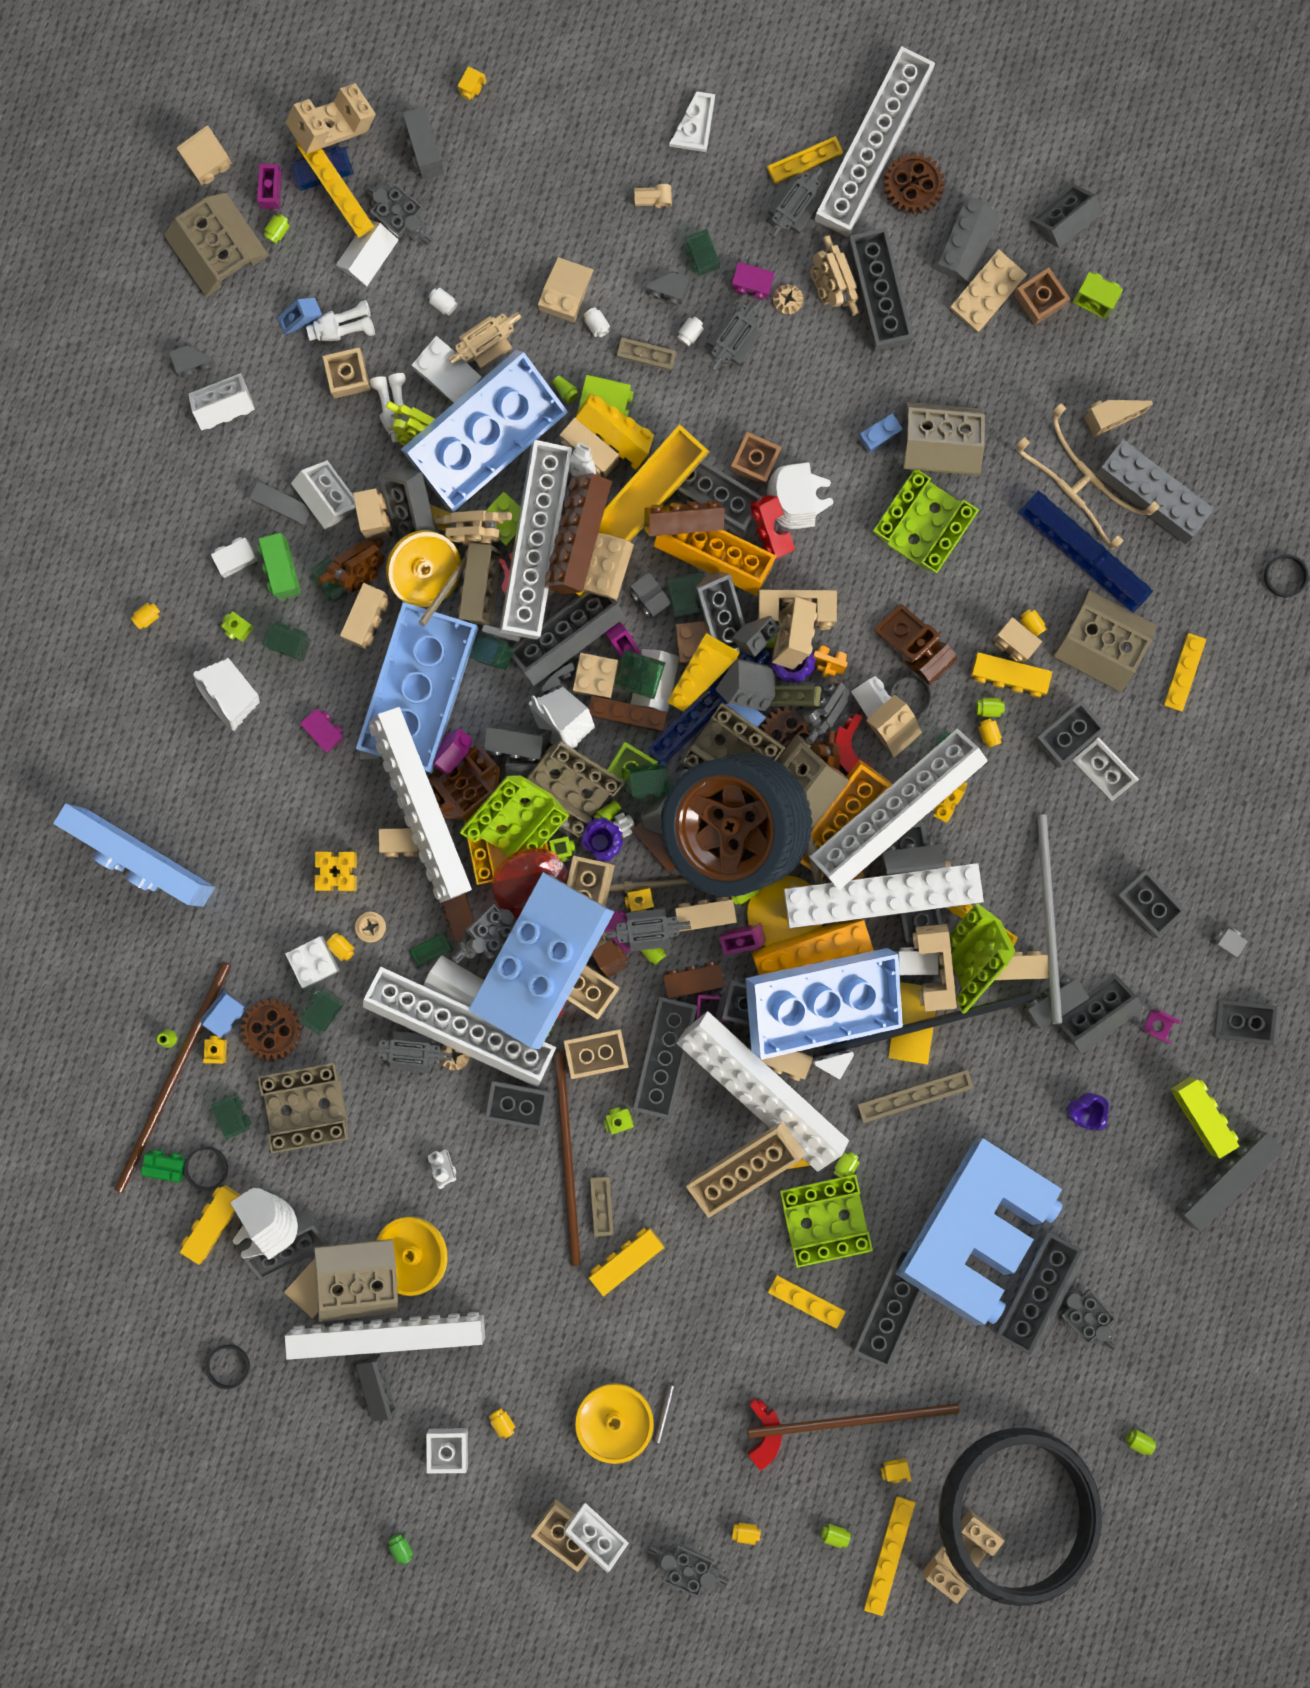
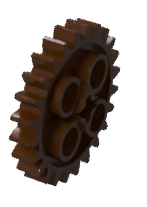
[883,152,945,215]
[761,706,821,758]
[240,998,304,1060]

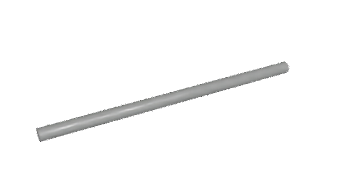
[1037,814,1062,1024]

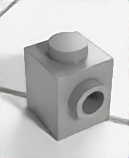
[1214,927,1248,957]

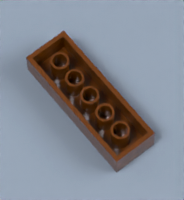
[544,473,612,595]

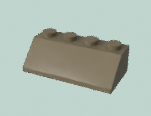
[458,543,503,626]

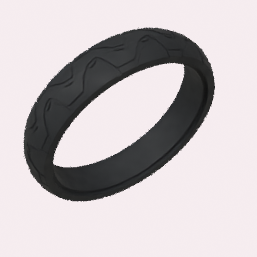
[939,1428,1102,1606]

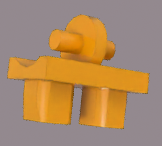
[813,645,848,679]

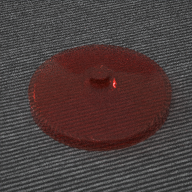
[492,848,569,918]

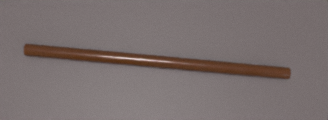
[554,1052,581,1266]
[747,1403,959,1438]

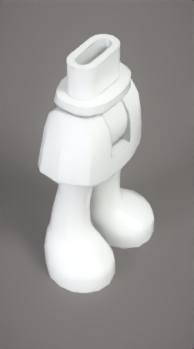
[306,300,375,341]
[369,373,406,443]
[563,443,596,501]

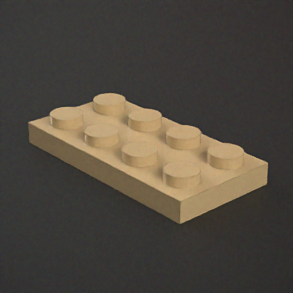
[949,250,1027,333]

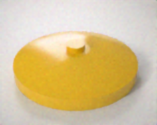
[386,530,461,607]
[747,876,823,947]
[377,1217,448,1296]
[576,1383,654,1464]

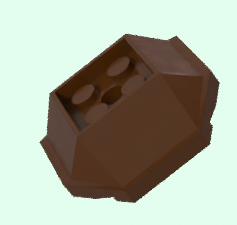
[428,745,500,821]

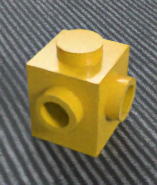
[625,888,654,912]

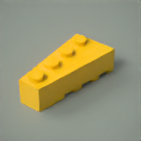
[576,393,654,470]
[667,633,740,712]

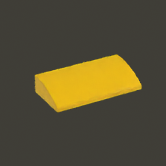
[888,982,936,1064]

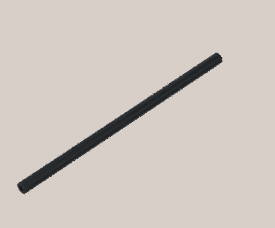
[824,992,1033,1055]

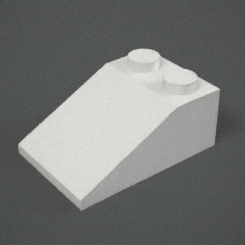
[412,336,482,403]

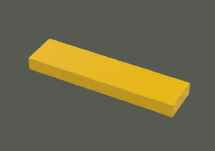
[767,136,843,185]

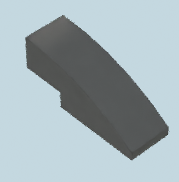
[249,481,311,526]

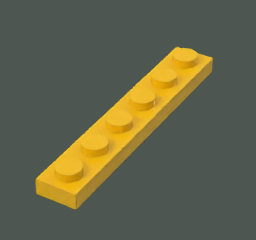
[295,141,374,238]
[864,1496,915,1616]

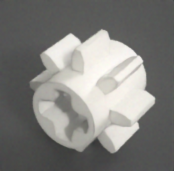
[613,813,635,838]

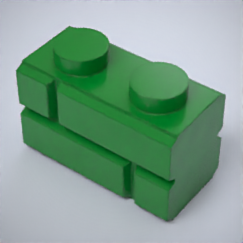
[141,1149,186,1183]

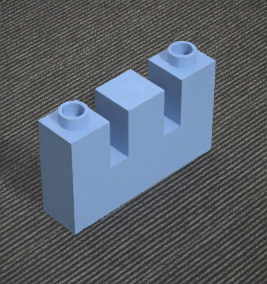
[896,1138,1063,1325]

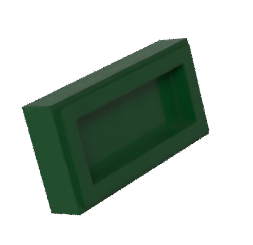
[409,932,452,967]

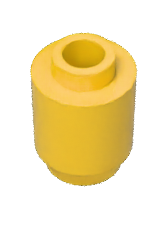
[131,602,160,630]
[1020,609,1047,637]
[978,718,1002,748]
[326,933,355,961]
[488,1408,516,1439]
[732,1522,761,1545]

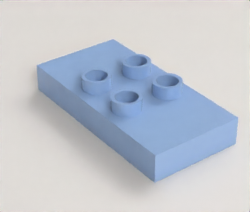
[401,350,568,512]
[356,602,478,774]
[53,803,215,907]
[469,873,614,1050]
[746,948,903,1059]

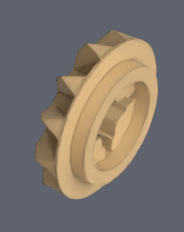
[773,283,803,314]
[355,912,386,942]
[440,1044,470,1070]

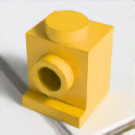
[458,66,486,100]
[203,1036,227,1064]
[880,1458,911,1483]

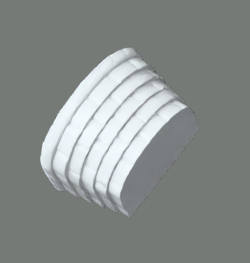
[767,463,833,529]
[193,658,260,731]
[529,687,595,749]
[231,1188,298,1260]

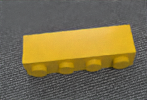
[970,652,1052,698]
[180,1185,241,1265]
[589,1228,664,1297]

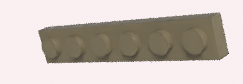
[857,1069,974,1123]

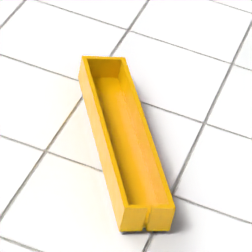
[577,424,710,596]

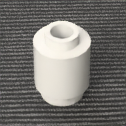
[428,288,458,316]
[584,307,610,337]
[677,317,704,347]

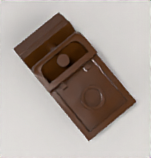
[874,604,957,685]

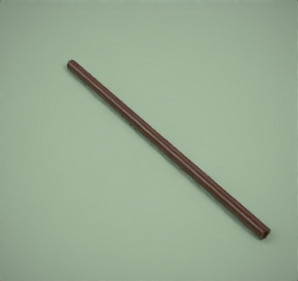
[114,962,231,1193]

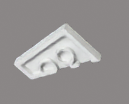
[669,92,715,152]

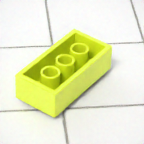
[1170,1077,1239,1159]

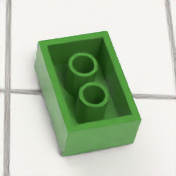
[257,533,301,600]

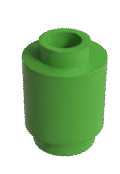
[387,1533,413,1565]

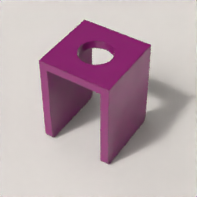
[696,995,730,1022]
[1141,1009,1182,1044]

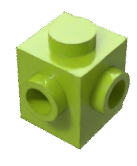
[221,611,254,642]
[549,837,576,863]
[604,1107,634,1135]

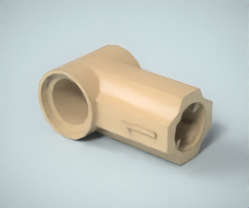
[634,184,672,208]

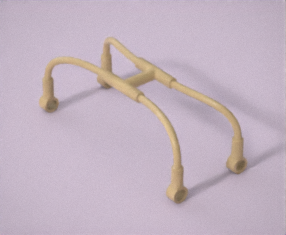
[1017,403,1160,549]

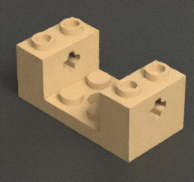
[285,83,376,154]
[758,590,837,630]
[913,924,957,1011]
[922,1509,1005,1604]

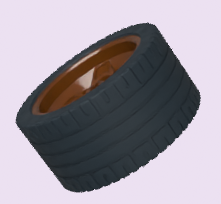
[661,753,812,897]

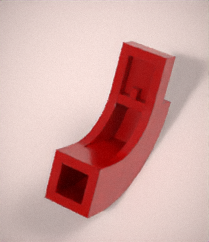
[834,713,871,775]
[748,1397,782,1471]

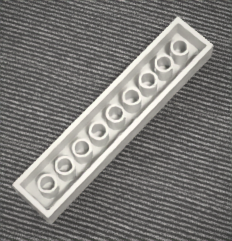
[815,46,935,238]
[499,440,572,640]
[369,707,472,903]
[810,729,988,890]
[783,863,984,928]
[363,967,556,1087]
[677,1011,849,1172]
[285,1312,485,1360]

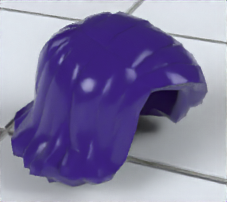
[771,652,816,683]
[581,818,623,862]
[1066,1093,1109,1131]

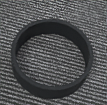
[1264,554,1309,598]
[888,675,931,717]
[184,1147,228,1190]
[206,1345,250,1389]

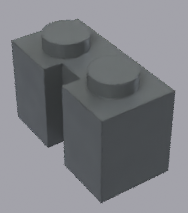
[630,573,672,619]

